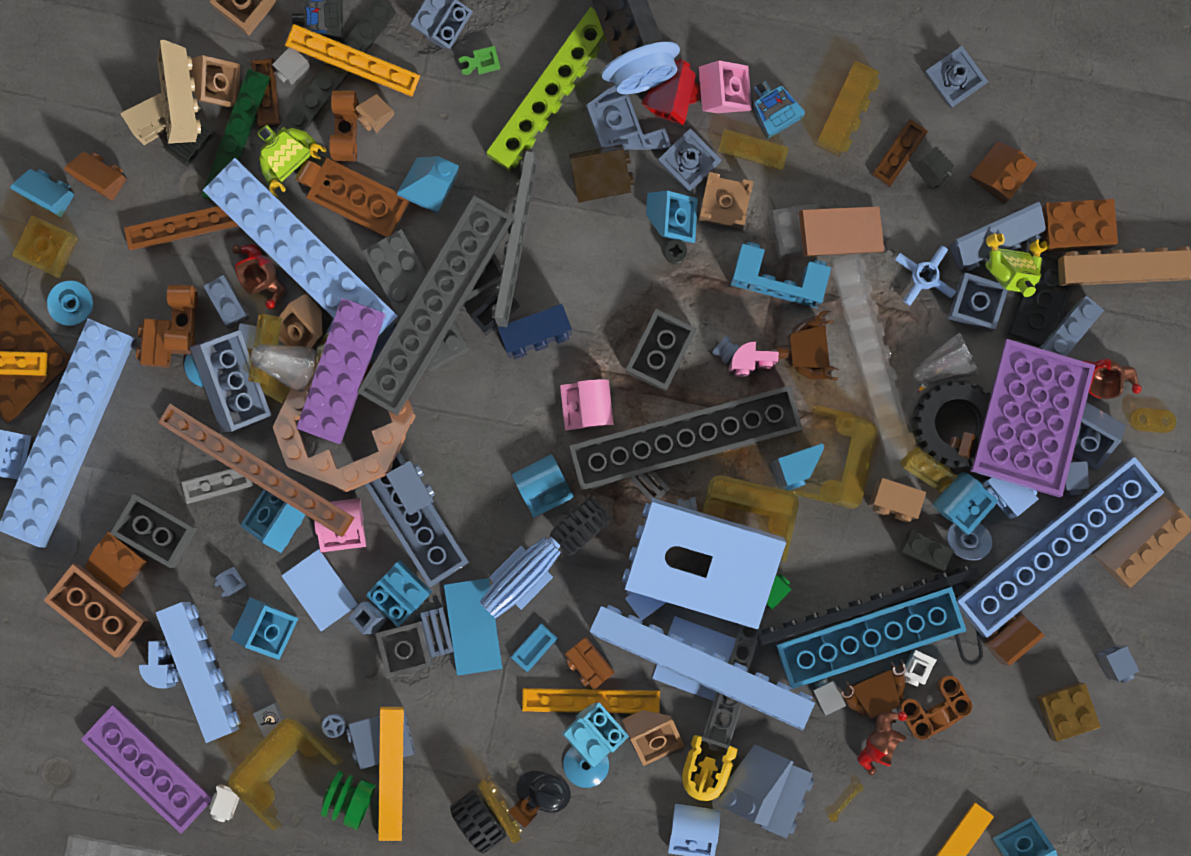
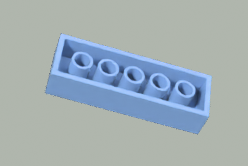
[156,602,241,743]

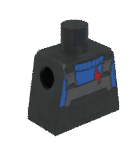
[292,0,344,42]

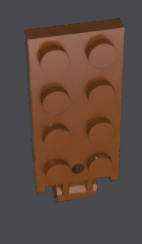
[295,158,409,238]

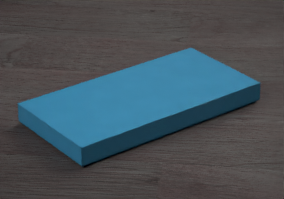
[444,578,503,676]

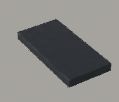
[1008,251,1074,346]

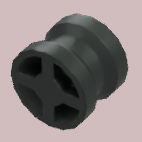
[664,240,687,264]

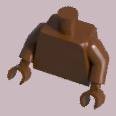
[776,310,839,381]
[837,659,906,725]

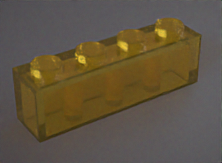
[815,60,881,157]

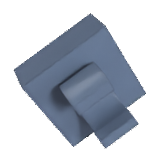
[214,567,247,597]

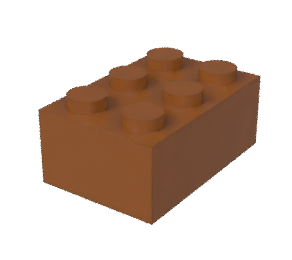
[1042,199,1118,252]

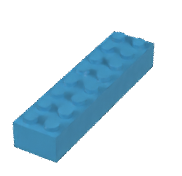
[775,587,967,689]

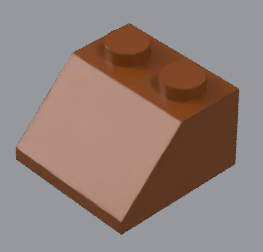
[969,141,1038,204]
[64,151,127,201]
[85,531,149,596]
[983,614,1045,666]

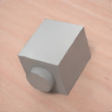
[272,48,310,85]
[811,678,846,716]

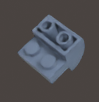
[409,0,473,49]

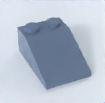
[717,744,793,826]

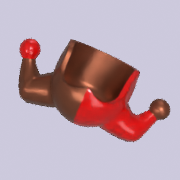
[232,244,286,309]
[1083,359,1142,399]
[857,711,907,775]

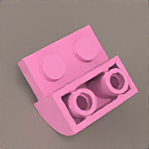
[729,342,779,377]
[560,380,614,431]
[314,498,367,552]

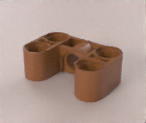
[330,90,359,161]
[164,285,198,354]
[897,675,973,740]

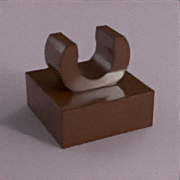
[949,432,977,460]
[509,796,540,828]

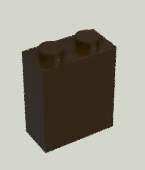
[569,144,635,203]

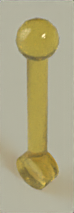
[829,783,864,822]

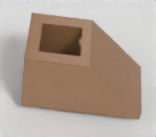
[355,94,395,134]

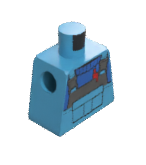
[753,81,805,140]

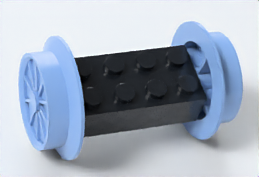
[592,0,680,94]

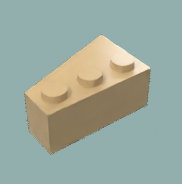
[120,93,201,145]

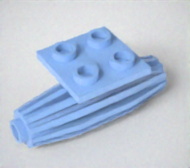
[480,537,561,618]

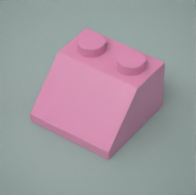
[699,61,752,113]

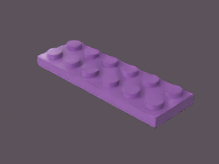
[296,298,386,444]
[81,705,213,834]

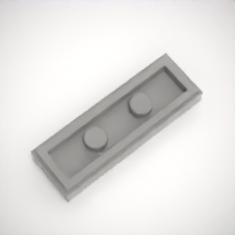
[181,468,254,504]

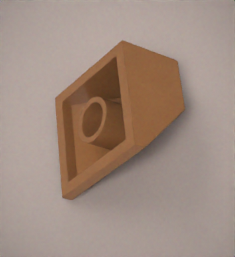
[189,55,240,108]
[270,293,322,362]
[622,710,685,766]

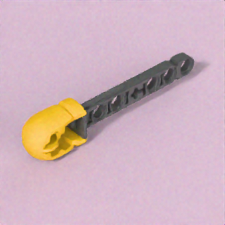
[682,606,767,801]

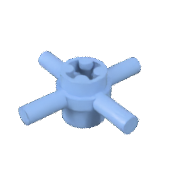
[895,245,956,306]

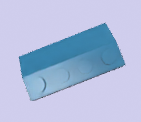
[771,443,824,492]

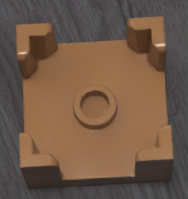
[699,172,754,230]

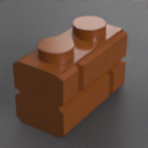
[136,319,171,368]
[564,637,615,690]

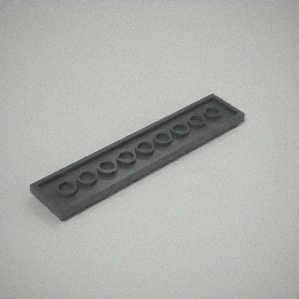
[357,196,514,416]

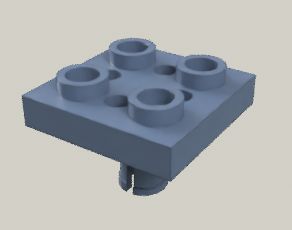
[925,46,988,109]
[658,128,722,193]

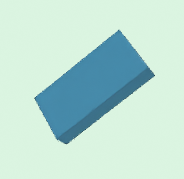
[511,623,557,672]

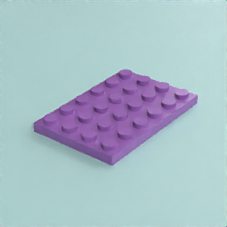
[971,339,1095,497]

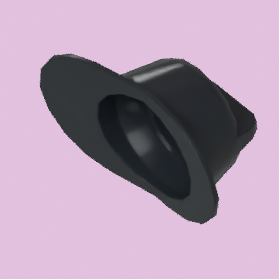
[516,771,571,813]

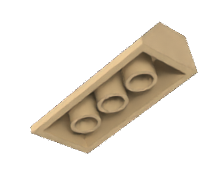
[157,40,201,144]

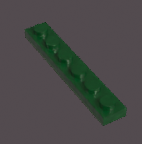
[201,69,270,200]

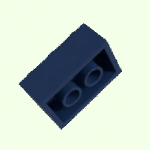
[498,304,572,360]

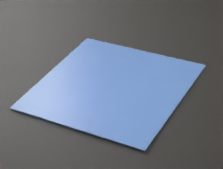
[652,616,736,701]

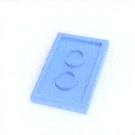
[282,549,359,632]

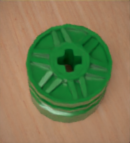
[321,770,376,830]

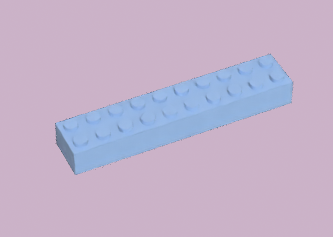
[203,158,400,344]
[0,319,135,548]
[956,457,1164,637]
[590,605,815,731]

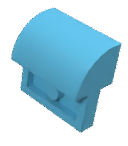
[561,702,629,768]

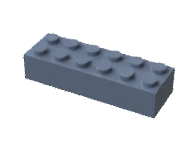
[365,451,470,587]

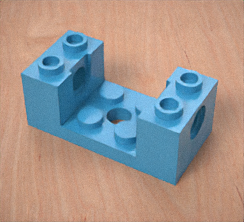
[730,242,831,308]

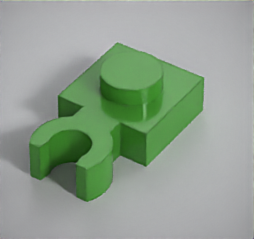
[459,46,501,75]

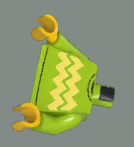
[257,125,327,197]
[985,233,1048,297]

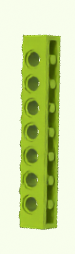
[486,7,607,172]

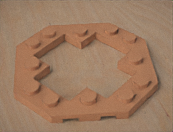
[273,362,416,492]

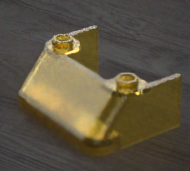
[792,405,877,509]
[701,476,799,562]
[228,718,344,831]

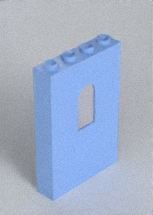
[622,498,786,629]

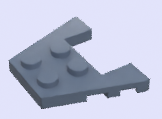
[585,85,671,150]

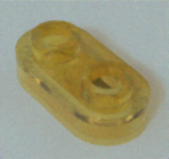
[1129,408,1176,433]

